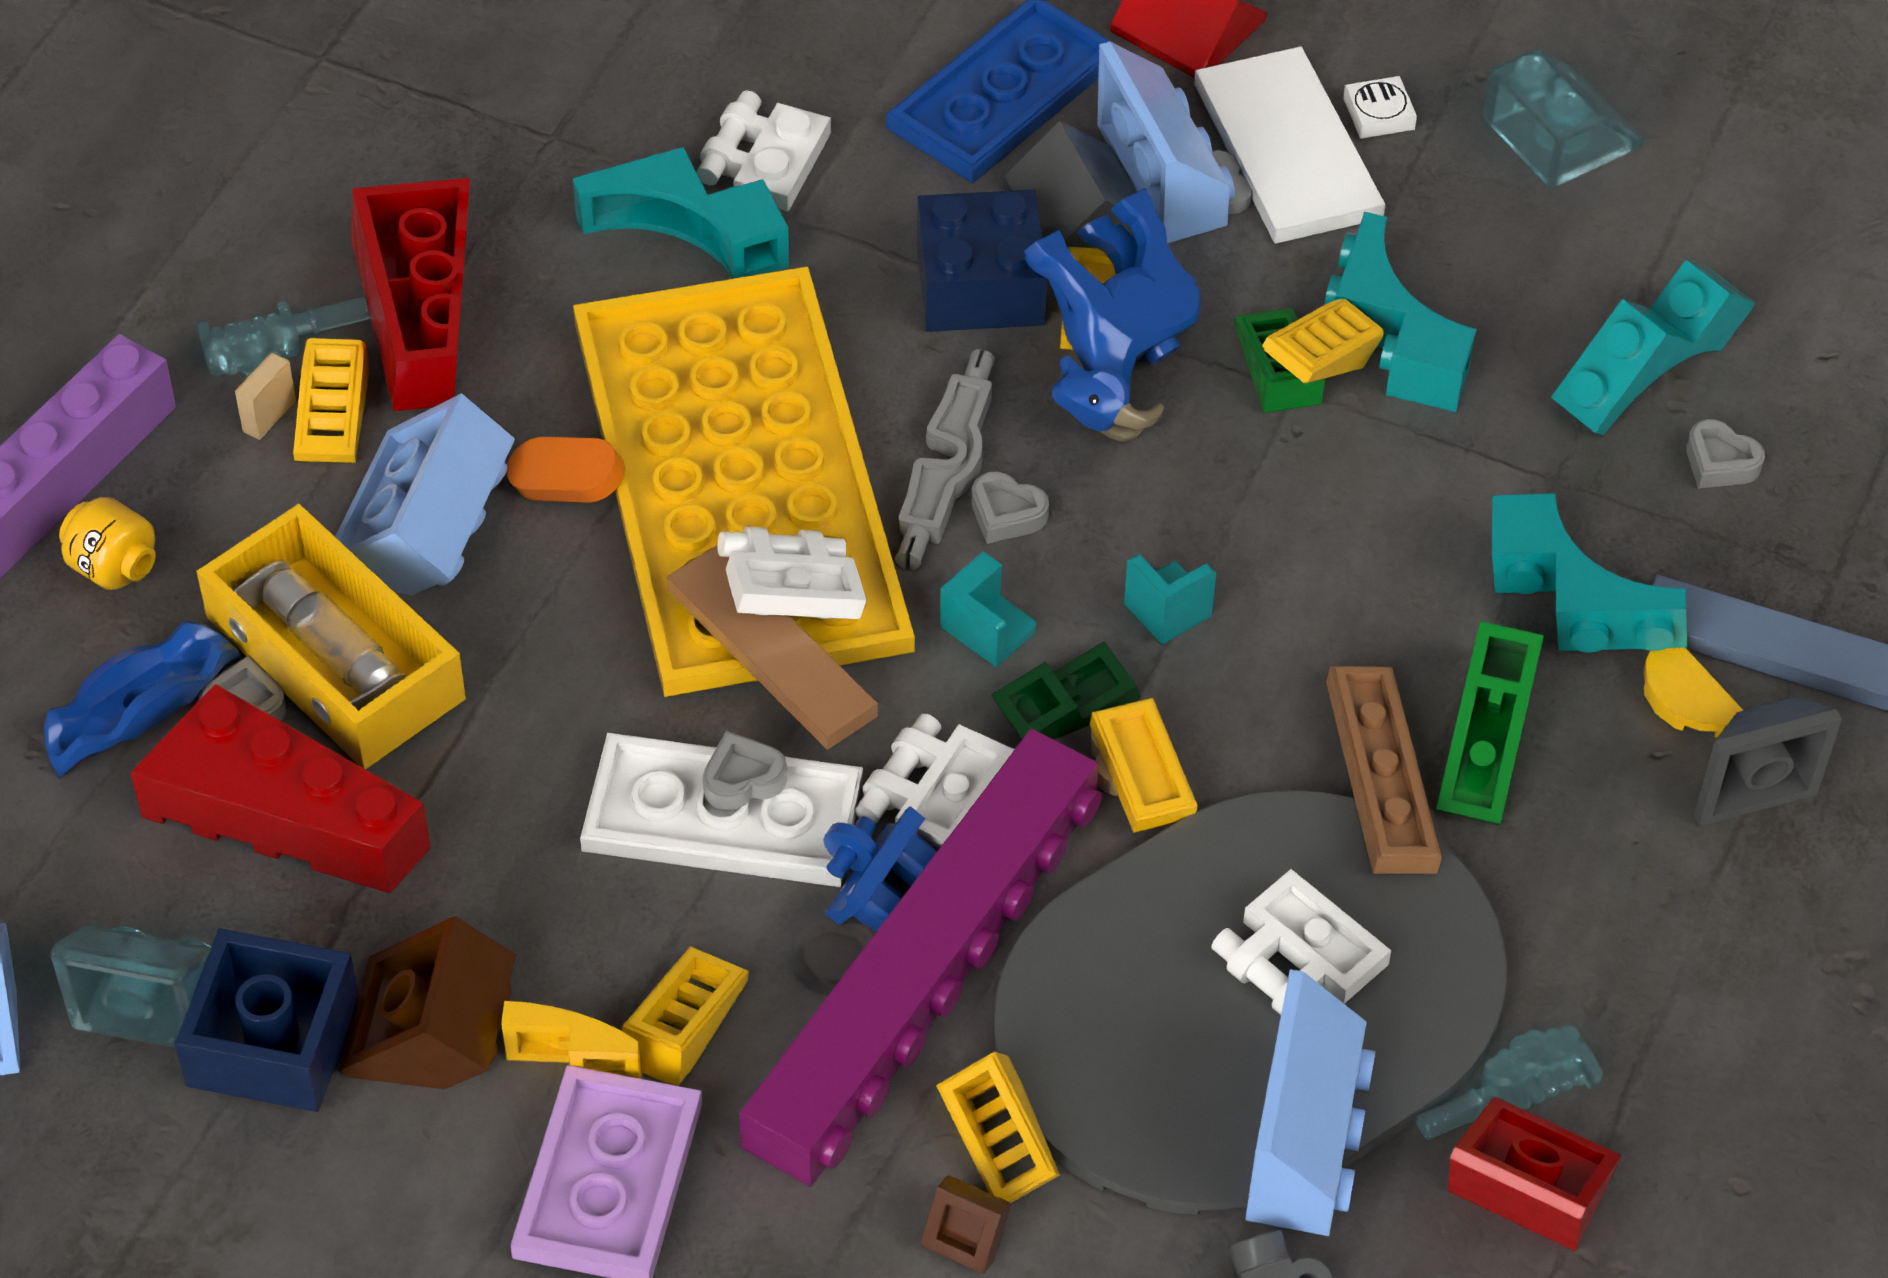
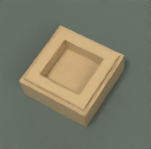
[235,353,296,440]

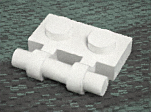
[696,91,831,212]
[717,526,866,619]
[855,714,1015,851]
[1211,869,1391,1015]

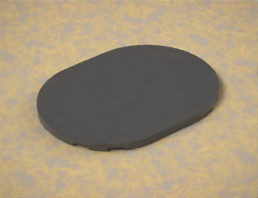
[993,790,1507,1215]

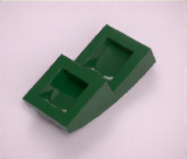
[991,641,1141,741]

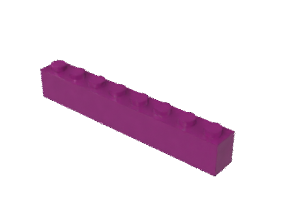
[739,728,1102,1187]

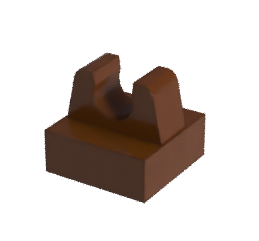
[920,1175,1011,1274]

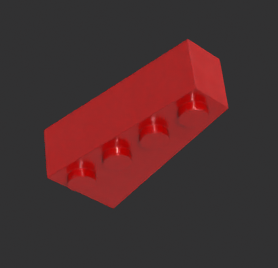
[351,178,470,411]
[130,684,431,893]

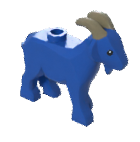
[1024,188,1201,442]

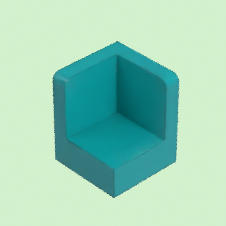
[940,551,1036,668]
[1124,554,1216,645]

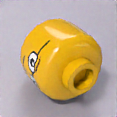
[59,497,156,590]

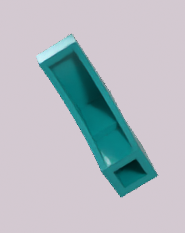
[572,147,789,279]
[1324,211,1477,412]
[1551,259,1756,435]
[1492,493,1687,653]

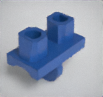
[823,806,937,932]

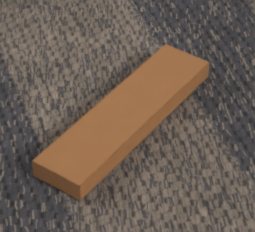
[667,545,878,750]
[1326,666,1442,874]

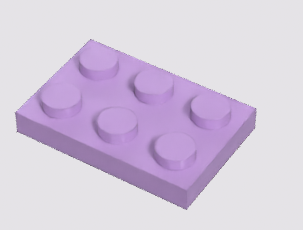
[511,1065,702,1278]

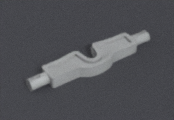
[895,349,995,571]

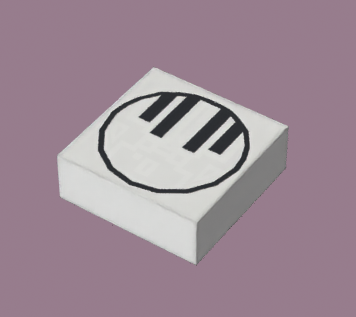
[1343,76,1417,139]

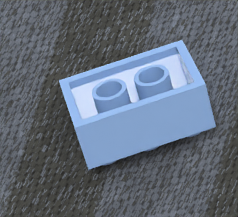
[1097,42,1235,243]
[335,393,515,596]
[1245,969,1376,1236]

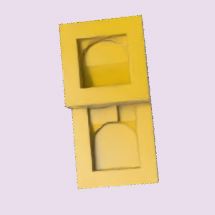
[502,1001,642,1079]

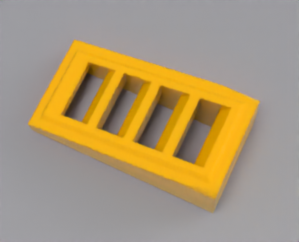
[1262,299,1384,383]
[293,338,370,463]
[622,946,749,1086]
[936,1051,1060,1203]

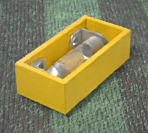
[196,504,466,769]

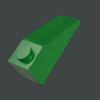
[1436,621,1544,825]

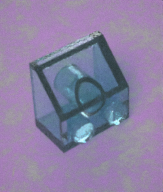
[1482,48,1644,189]
[50,924,211,1048]

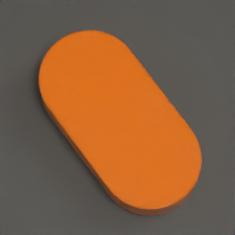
[506,437,625,503]

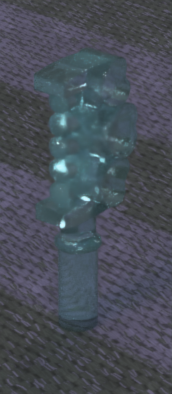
[197,296,370,376]
[1416,1025,1603,1140]

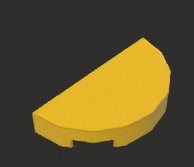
[1643,648,1743,737]

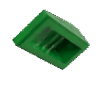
[1234,308,1325,413]

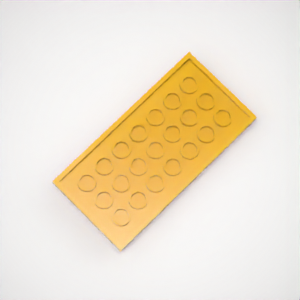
[573,266,915,697]

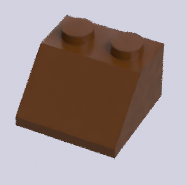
[339,916,516,1090]

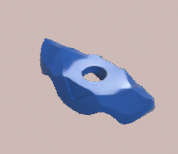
[44,620,241,778]

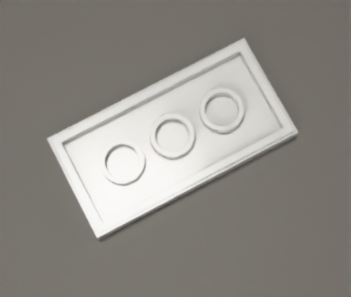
[1194,46,1385,244]
[580,733,863,887]

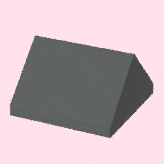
[1004,121,1137,249]

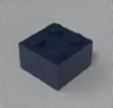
[917,189,1047,332]
[175,928,359,1112]

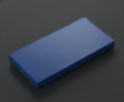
[886,0,1119,184]

